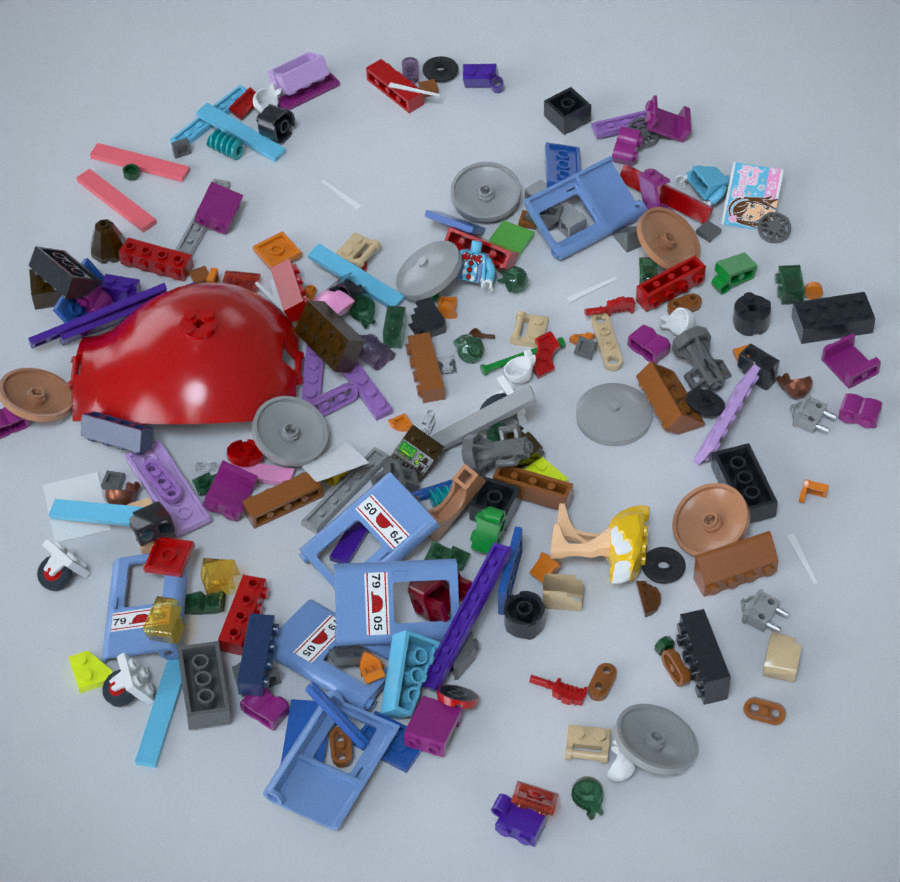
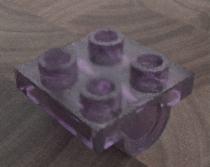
[359,334,396,371]

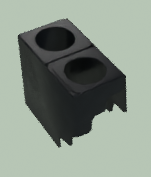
[326,272,366,298]
[408,297,446,337]
[737,343,780,391]
[129,501,176,547]

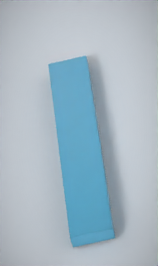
[170,85,247,145]
[196,103,286,162]
[308,243,405,311]
[48,499,154,526]
[135,658,182,768]

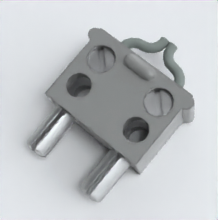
[790,394,837,434]
[740,589,790,633]

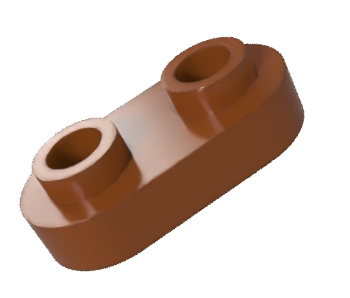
[667,293,702,315]
[661,648,691,687]
[588,663,617,701]
[743,697,786,725]
[329,727,353,768]

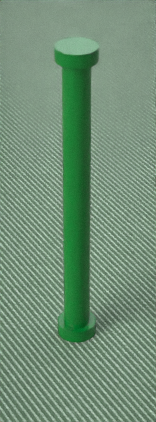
[480,337,566,376]

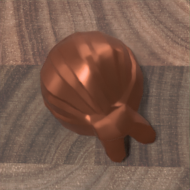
[776,373,813,399]
[105,481,140,505]

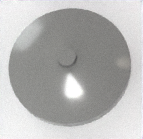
[451,162,521,222]
[396,241,462,300]
[576,383,652,446]
[252,396,328,467]
[614,704,698,775]

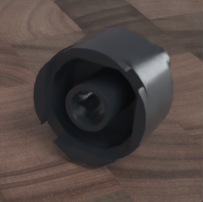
[256,104,295,143]
[733,292,771,336]
[504,591,545,640]

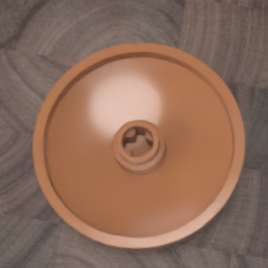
[637,207,700,269]
[0,368,72,422]
[672,483,750,557]

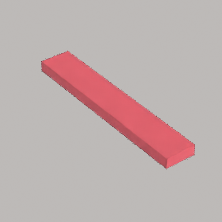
[90,143,190,182]
[76,169,157,232]

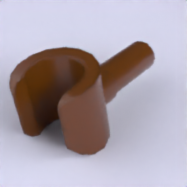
[468,328,495,343]

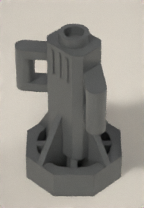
[671,326,732,392]
[461,424,533,475]
[371,458,420,503]

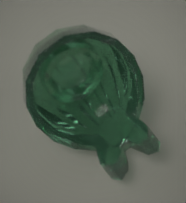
[497,266,529,294]
[349,293,376,329]
[453,334,485,364]
[571,776,604,820]

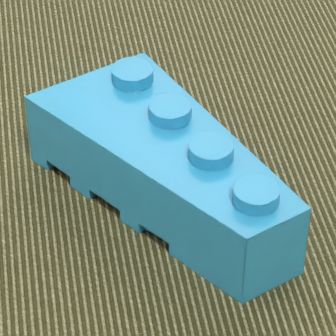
[380,630,441,720]

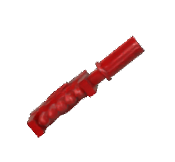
[584,296,636,317]
[529,675,588,706]

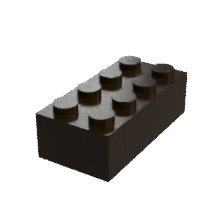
[294,300,365,373]

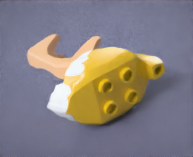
[550,503,650,584]

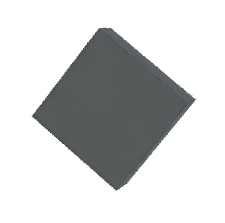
[171,137,191,159]
[696,220,721,242]
[574,336,598,360]
[101,470,126,490]

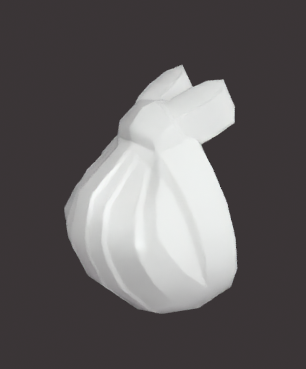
[253,82,282,113]
[659,308,695,335]
[504,349,536,384]
[606,740,635,782]

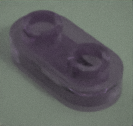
[402,57,419,84]

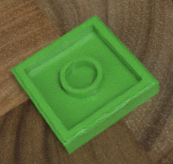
[489,220,535,259]

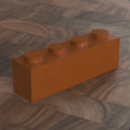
[405,332,445,403]
[493,466,573,510]
[242,472,324,529]

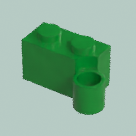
[711,252,758,294]
[470,506,508,554]

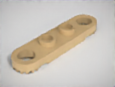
[591,313,623,372]

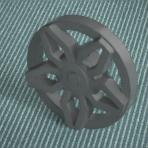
[628,117,659,148]
[757,212,791,244]

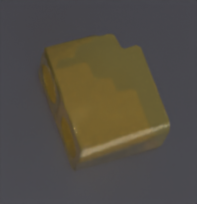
[200,558,240,598]
[142,596,186,644]

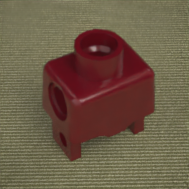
[408,570,472,622]

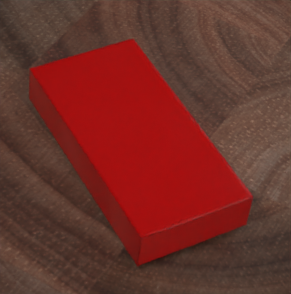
[228,87,256,120]

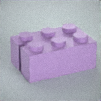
[267,52,330,95]

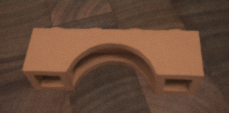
[427,463,486,542]

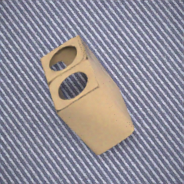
[543,574,584,611]
[763,632,802,683]

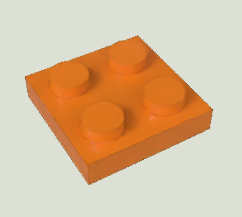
[253,231,302,271]

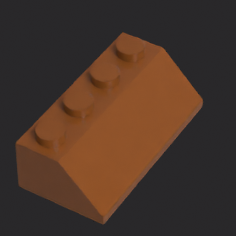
[636,361,705,434]
[693,531,778,597]

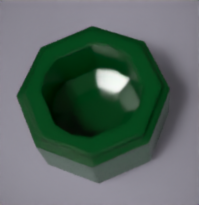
[122,164,140,180]
[654,636,675,656]

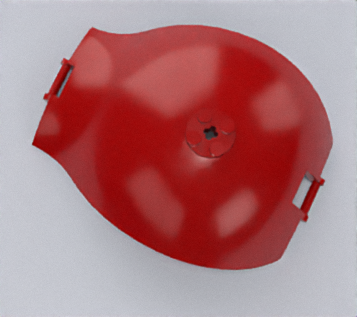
[68,282,304,424]

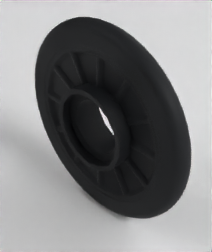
[422,56,458,82]
[685,389,725,416]
[642,547,686,584]

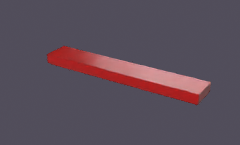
[620,164,713,224]

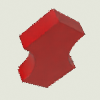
[532,331,560,379]

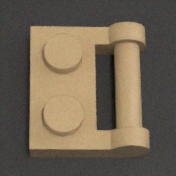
[336,232,381,269]
[509,311,549,348]
[565,724,611,764]

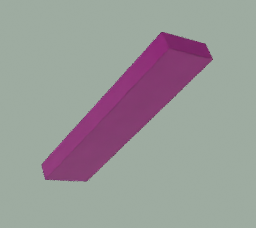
[277,73,340,111]

